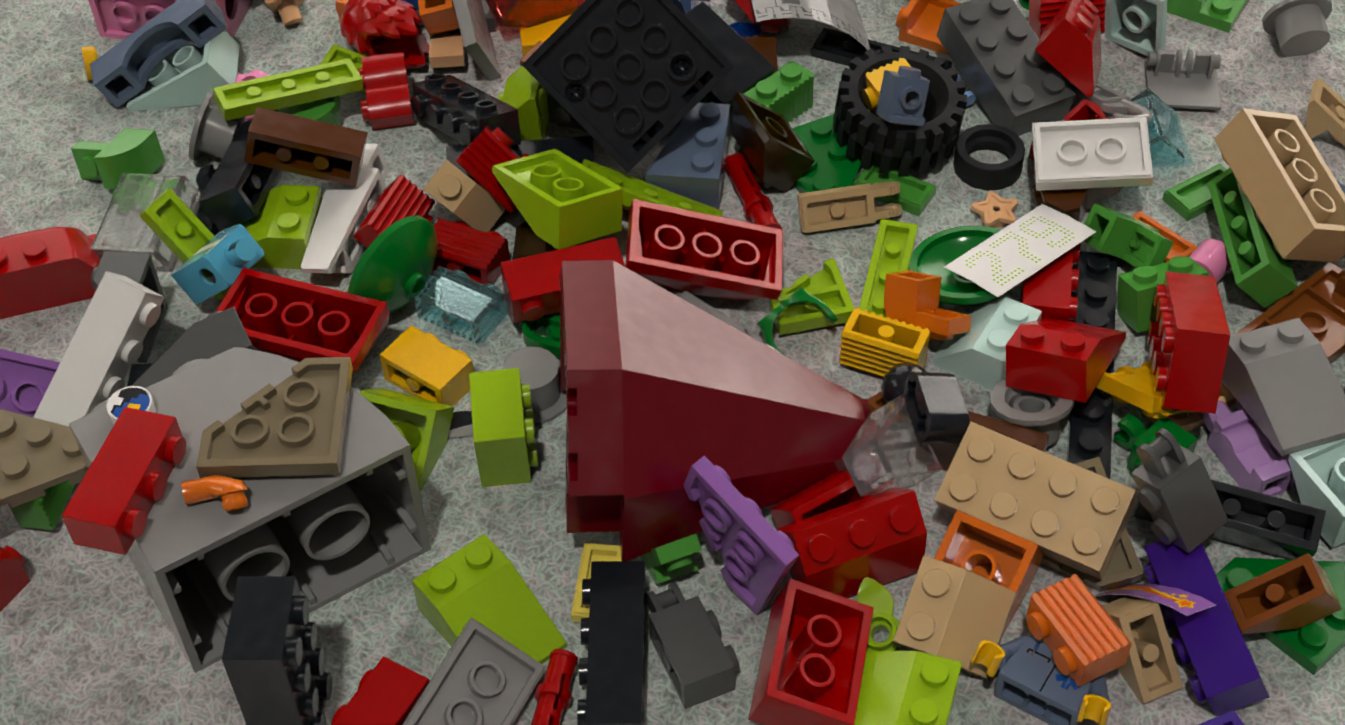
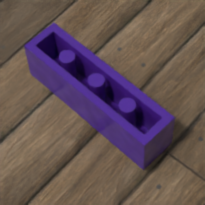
[1143,540,1269,716]

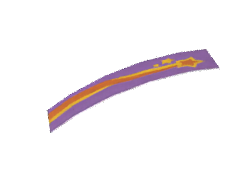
[1094,584,1216,616]

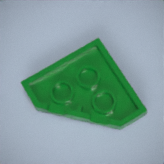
[792,114,863,193]
[1216,557,1345,675]

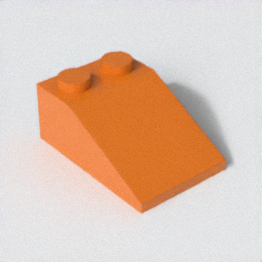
[934,510,1044,634]

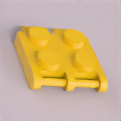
[1096,361,1194,419]

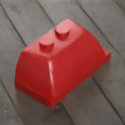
[625,199,783,302]
[0,227,105,320]
[216,268,390,373]

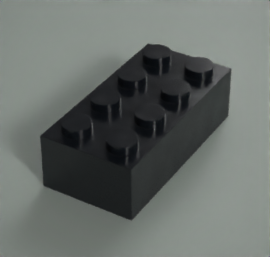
[222,576,332,725]

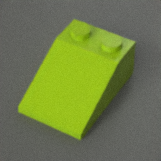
[492,149,623,249]
[223,185,322,269]
[412,534,568,664]
[854,651,962,725]

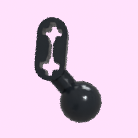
[881,362,970,444]

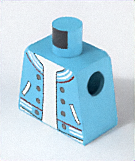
[171,224,265,305]

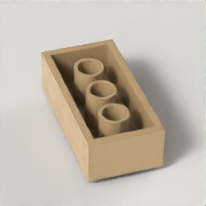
[1214,108,1345,263]
[934,422,1137,580]

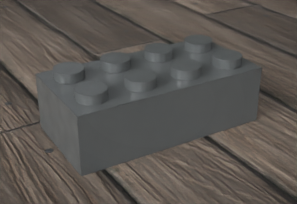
[937,0,1077,136]

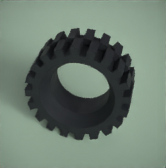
[833,46,967,176]

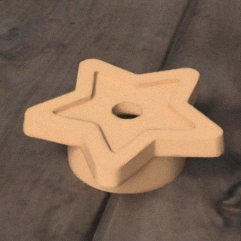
[971,191,1018,228]

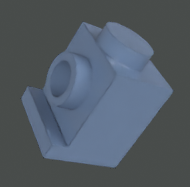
[876,66,930,126]

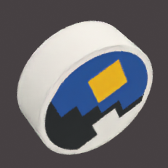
[106,386,156,425]

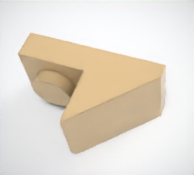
[1305,78,1345,147]

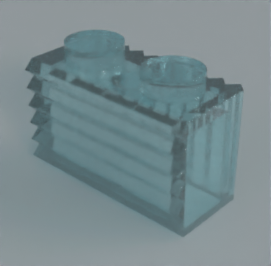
[414,266,507,346]

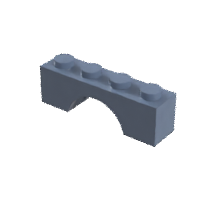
[90,0,227,108]

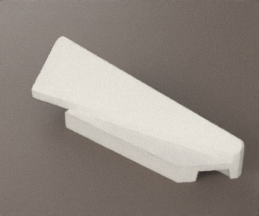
[300,144,390,274]

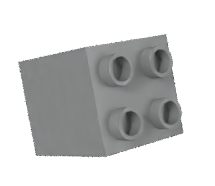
[69,347,431,673]

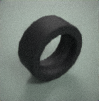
[953,124,1025,191]

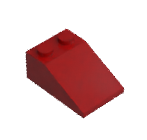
[1006,318,1126,403]

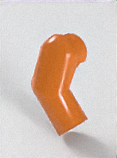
[181,475,248,512]

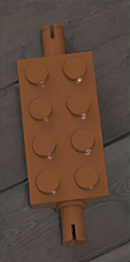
[1235,262,1345,363]

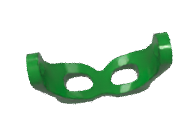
[757,287,838,355]

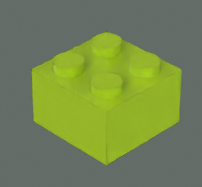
[469,368,538,487]

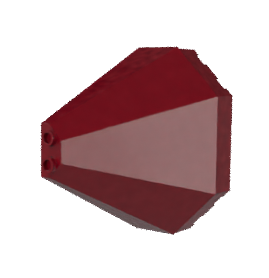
[559,260,875,563]

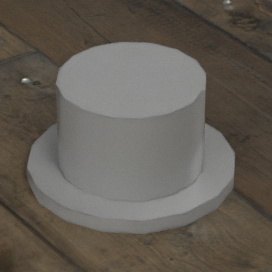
[1262,0,1333,57]
[188,91,245,161]
[502,347,567,425]
[990,378,1074,446]

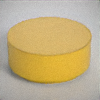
[81,45,98,81]

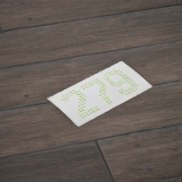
[944,204,1096,297]

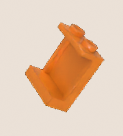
[896,0,961,56]

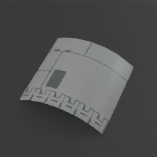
[751,0,871,50]

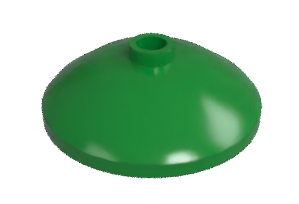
[348,215,438,314]
[909,225,1017,306]

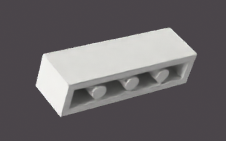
[34,271,165,427]

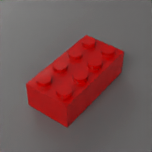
[1147,271,1231,414]

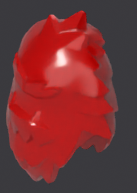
[340,0,429,71]

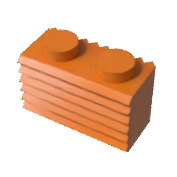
[1026,574,1132,687]

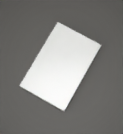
[1032,117,1153,191]

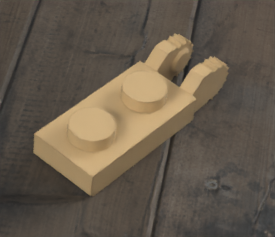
[797,181,902,233]

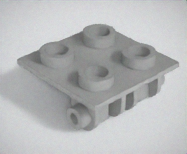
[1144,48,1222,110]

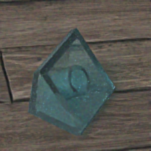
[1109,88,1193,168]

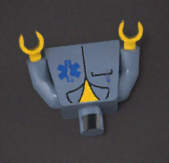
[970,635,1111,725]

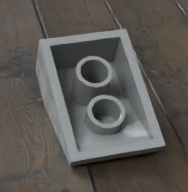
[1222,318,1345,456]

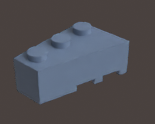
[645,102,730,209]

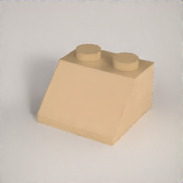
[893,555,1017,679]

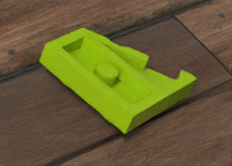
[769,258,854,336]

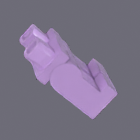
[1202,399,1296,496]

